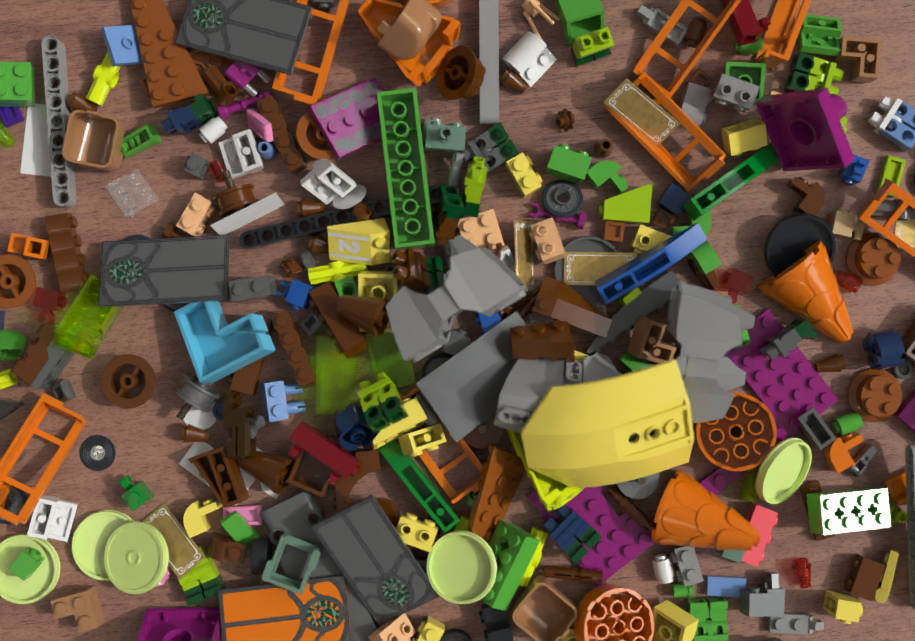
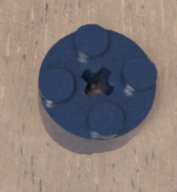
[862,328,905,370]
[333,404,377,450]

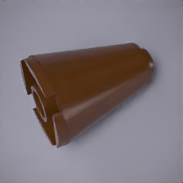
[335,294,390,337]
[240,450,296,494]

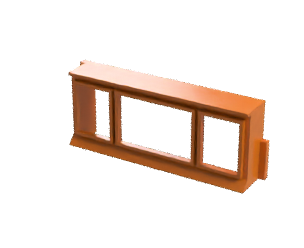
[272,0,350,105]
[632,0,741,98]
[754,0,811,71]
[605,72,726,192]
[856,178,915,257]
[400,387,485,504]
[0,393,87,525]

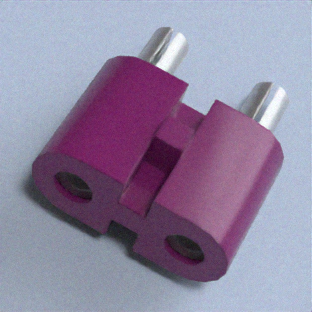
[224,61,271,97]

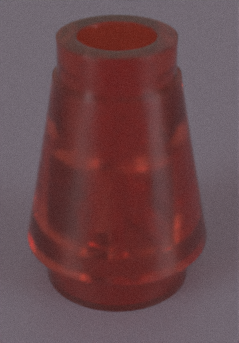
[834,270,863,293]
[791,558,811,588]

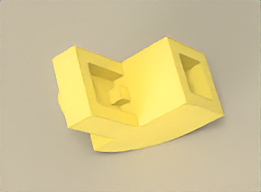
[183,498,223,538]

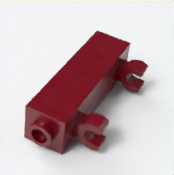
[721,0,771,46]
[288,421,360,485]

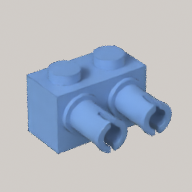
[260,381,306,422]

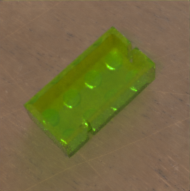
[54,274,123,360]
[316,336,357,414]

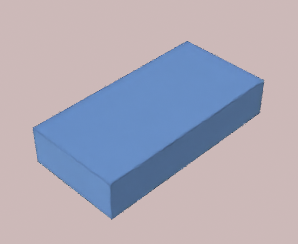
[705,575,746,597]

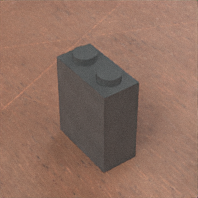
[228,275,278,303]

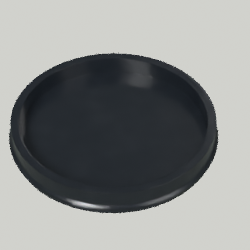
[764,213,836,276]

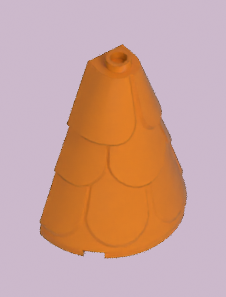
[358,0,460,86]
[756,240,853,343]
[651,470,761,551]

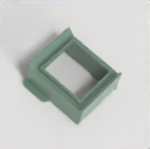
[262,533,322,595]

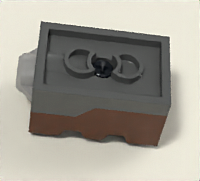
[12,323,84,390]

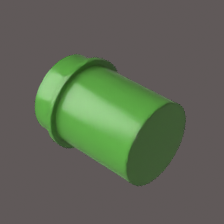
[672,584,694,598]

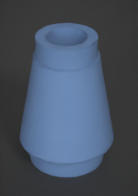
[258,141,277,160]

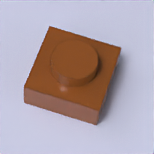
[603,220,625,242]

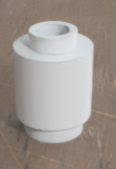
[199,116,228,143]
[652,554,675,584]

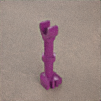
[217,91,274,121]
[529,203,587,230]

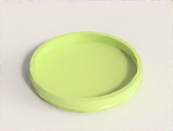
[756,438,812,504]
[72,510,134,581]
[104,521,169,594]
[427,531,497,604]
[0,533,60,604]

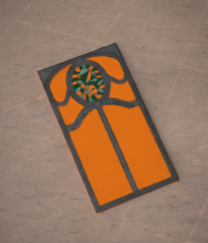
[217,575,352,641]

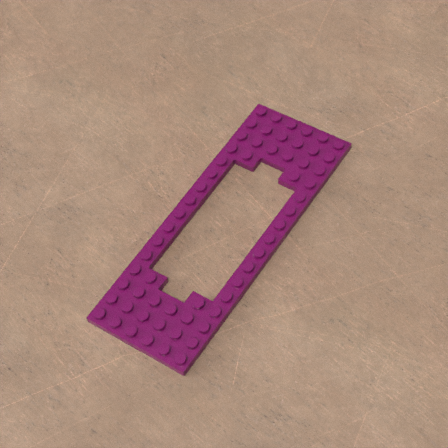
[526,309,839,587]

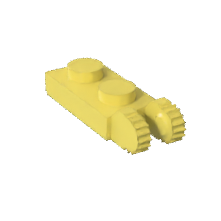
[875,549,900,604]

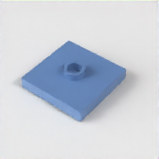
[101,25,143,66]

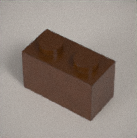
[844,554,885,601]

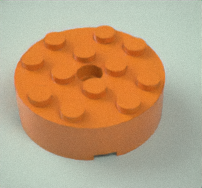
[696,393,777,472]
[574,584,654,641]

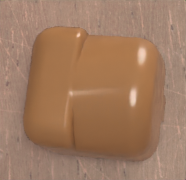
[377,0,442,60]
[62,110,125,172]
[511,576,578,641]

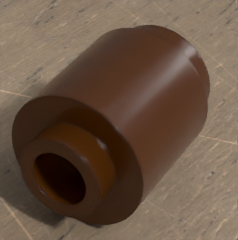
[684,17,708,48]

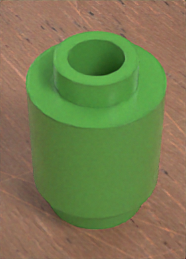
[733,36,763,54]
[831,412,863,436]

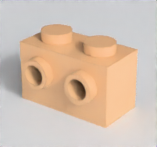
[176,192,217,236]
[529,218,567,265]
[368,613,416,641]

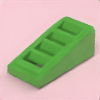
[121,124,162,158]

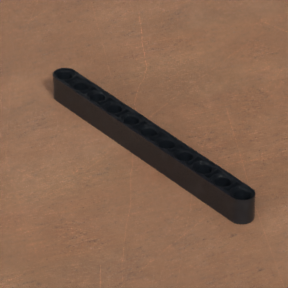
[239,185,441,250]

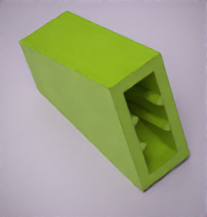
[598,184,652,225]

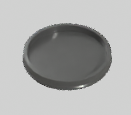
[553,236,618,306]

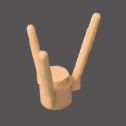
[522,0,560,40]

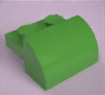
[796,14,842,56]

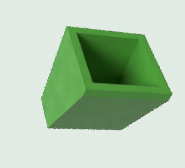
[554,0,604,46]

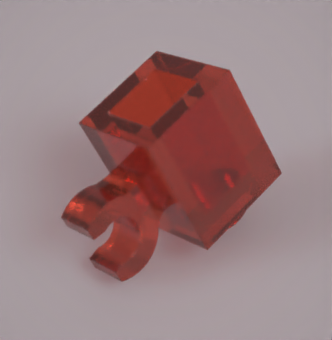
[721,268,754,304]
[33,287,67,323]

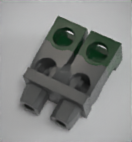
[463,122,520,174]
[759,319,818,360]

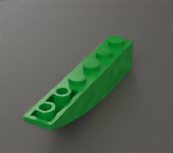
[683,144,779,221]
[378,439,460,533]

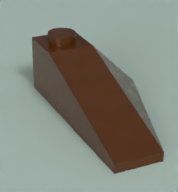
[532,276,612,338]

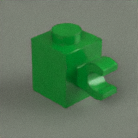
[119,475,154,511]

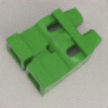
[686,597,729,641]

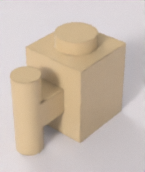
[828,208,865,241]

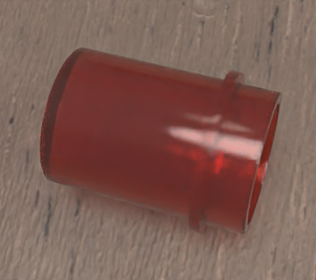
[209,159,226,183]

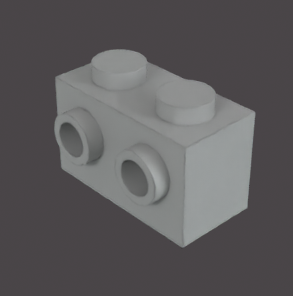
[712,73,760,113]
[669,545,704,587]

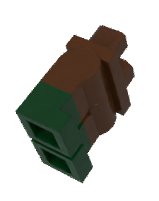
[432,184,464,245]
[391,248,445,295]

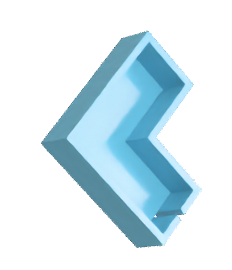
[174,301,276,383]

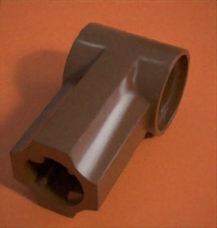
[202,66,239,107]
[688,259,723,290]

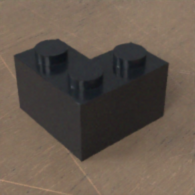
[479,604,514,641]

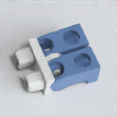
[867,96,915,152]

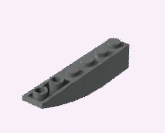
[585,270,679,355]

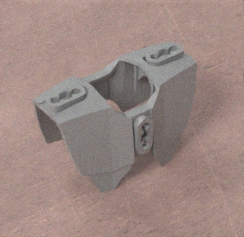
[386,235,526,364]
[667,282,755,423]
[494,352,636,442]

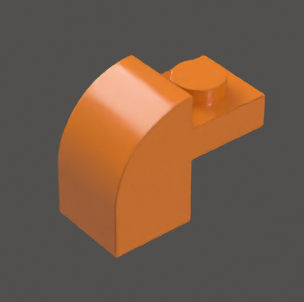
[7,233,50,260]
[824,432,864,474]

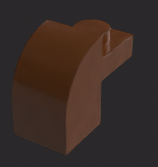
[786,177,825,216]
[207,532,248,564]

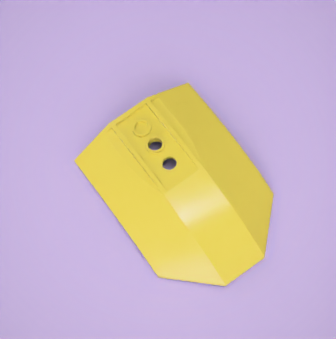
[520,359,694,487]

